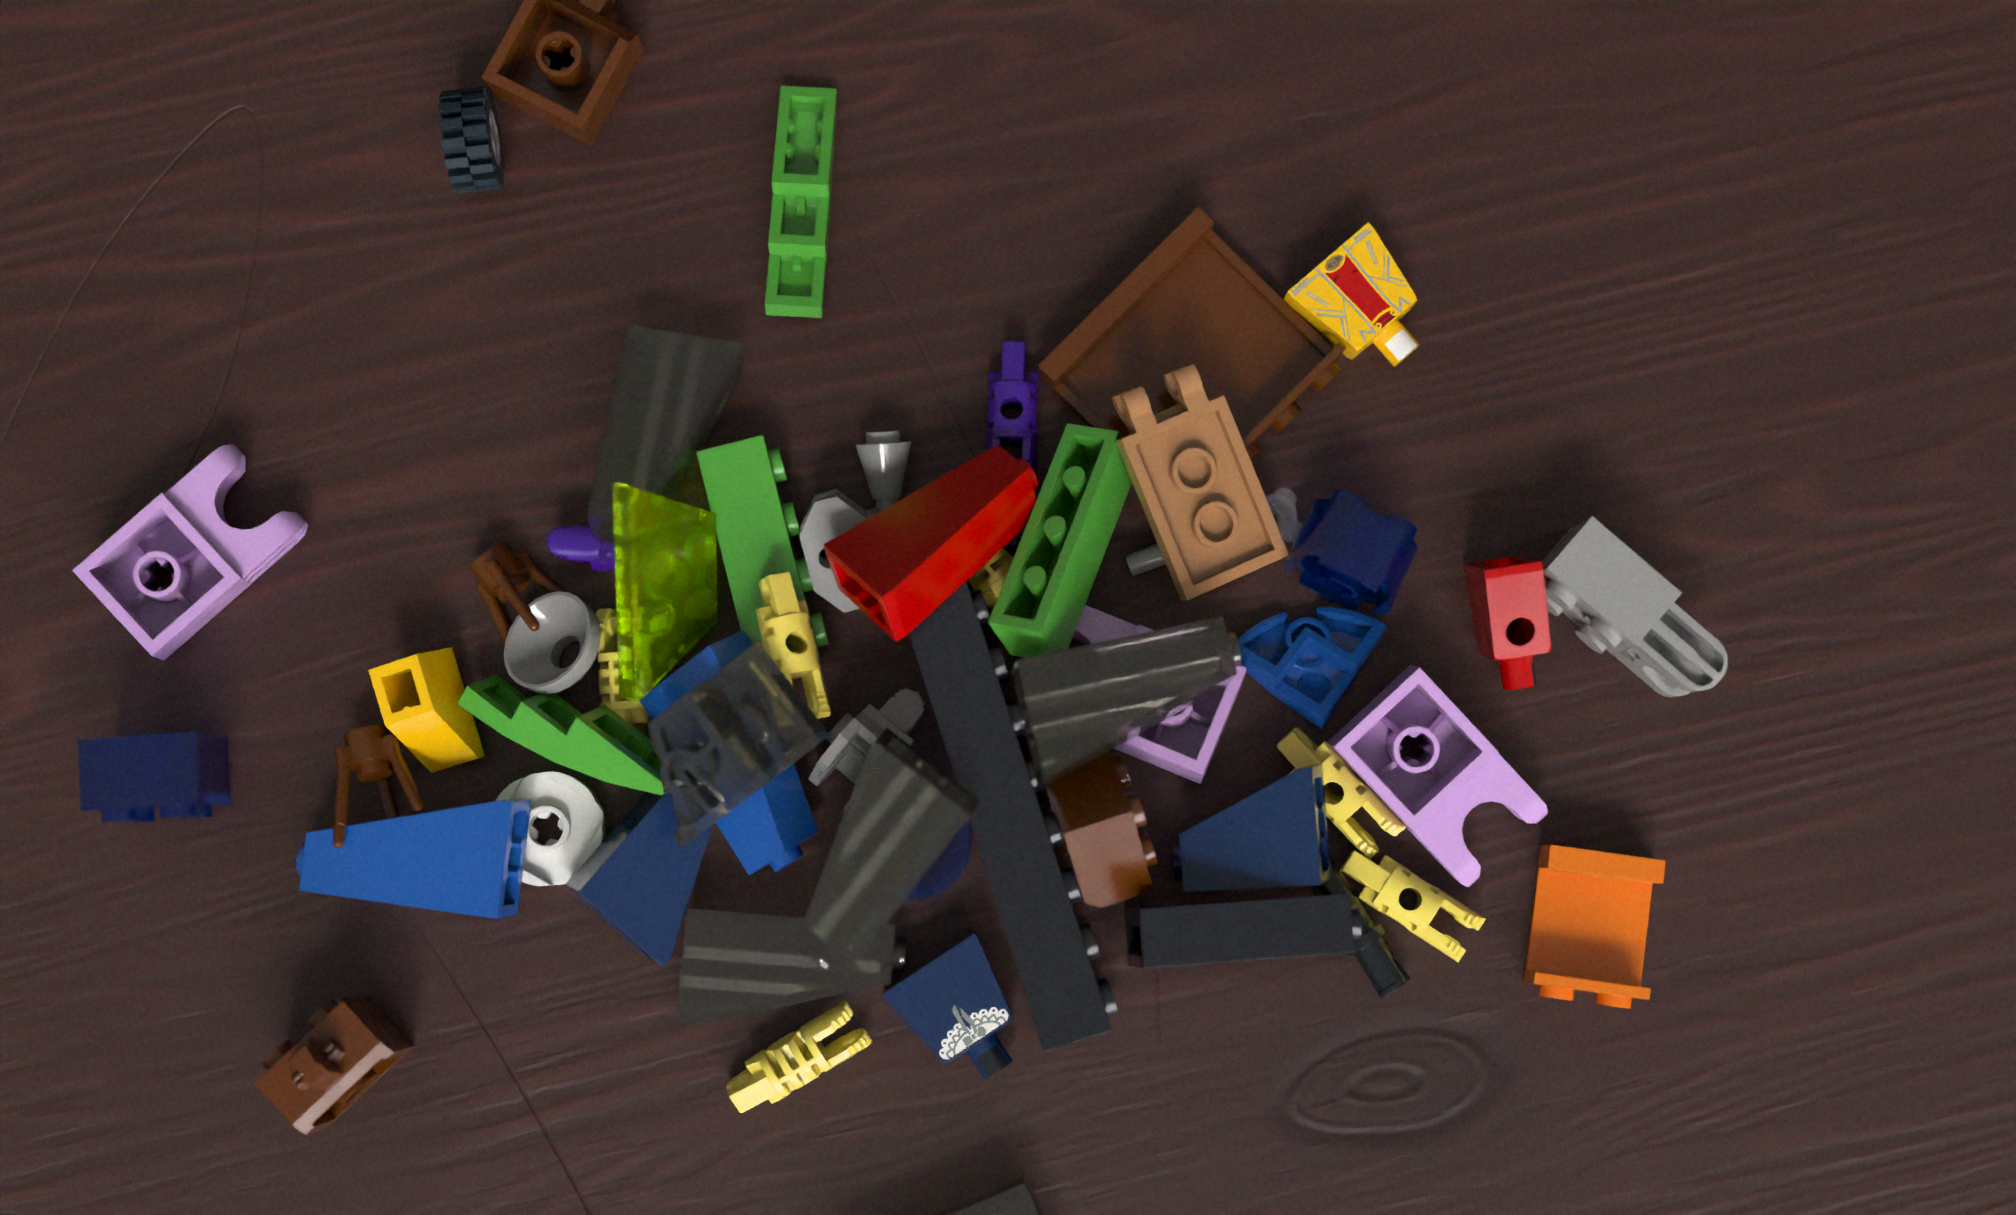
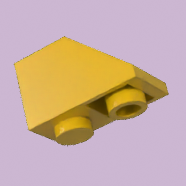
[368,647,485,773]

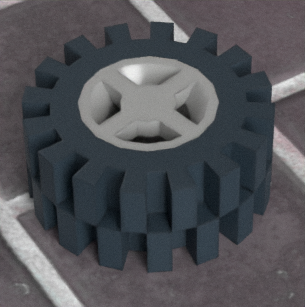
[438,86,505,194]

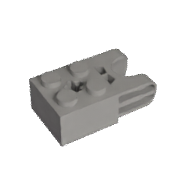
[1542,516,1728,698]

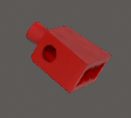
[1463,555,1551,690]

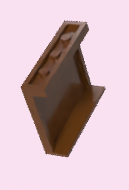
[1037,206,1345,462]

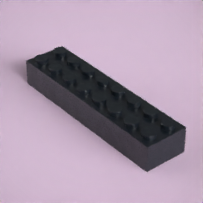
[909,582,1119,1053]

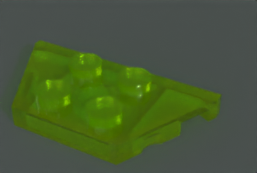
[613,483,718,702]

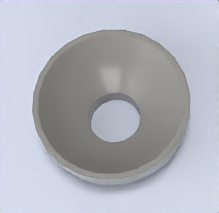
[504,591,601,694]

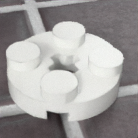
[496,771,607,886]

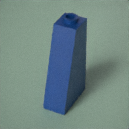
[639,630,818,875]
[296,798,532,919]

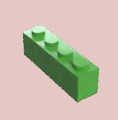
[988,423,1132,665]
[696,435,829,676]

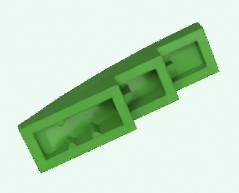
[765,86,837,318]
[457,674,694,795]

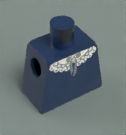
[882,932,1014,1080]

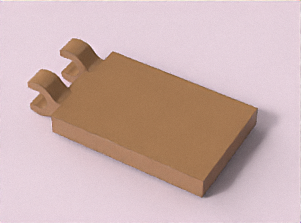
[1112,364,1289,601]

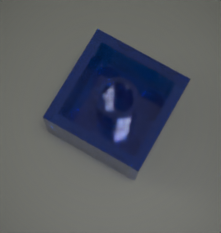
[78,732,231,824]

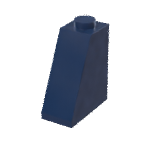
[1172,764,1332,892]
[565,784,713,967]

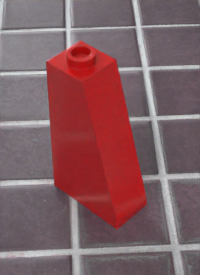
[823,444,1038,642]

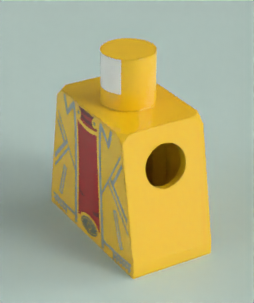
[1283,222,1420,367]

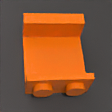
[1523,845,1666,1009]

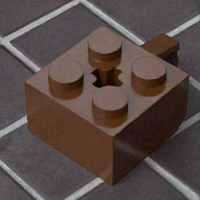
[481,0,644,146]
[1035,733,1158,908]
[254,995,415,1135]

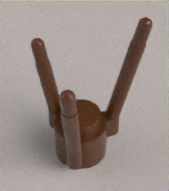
[470,542,567,646]
[333,725,425,848]

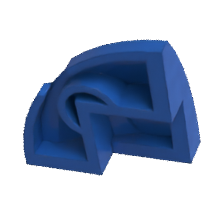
[1228,607,1387,729]

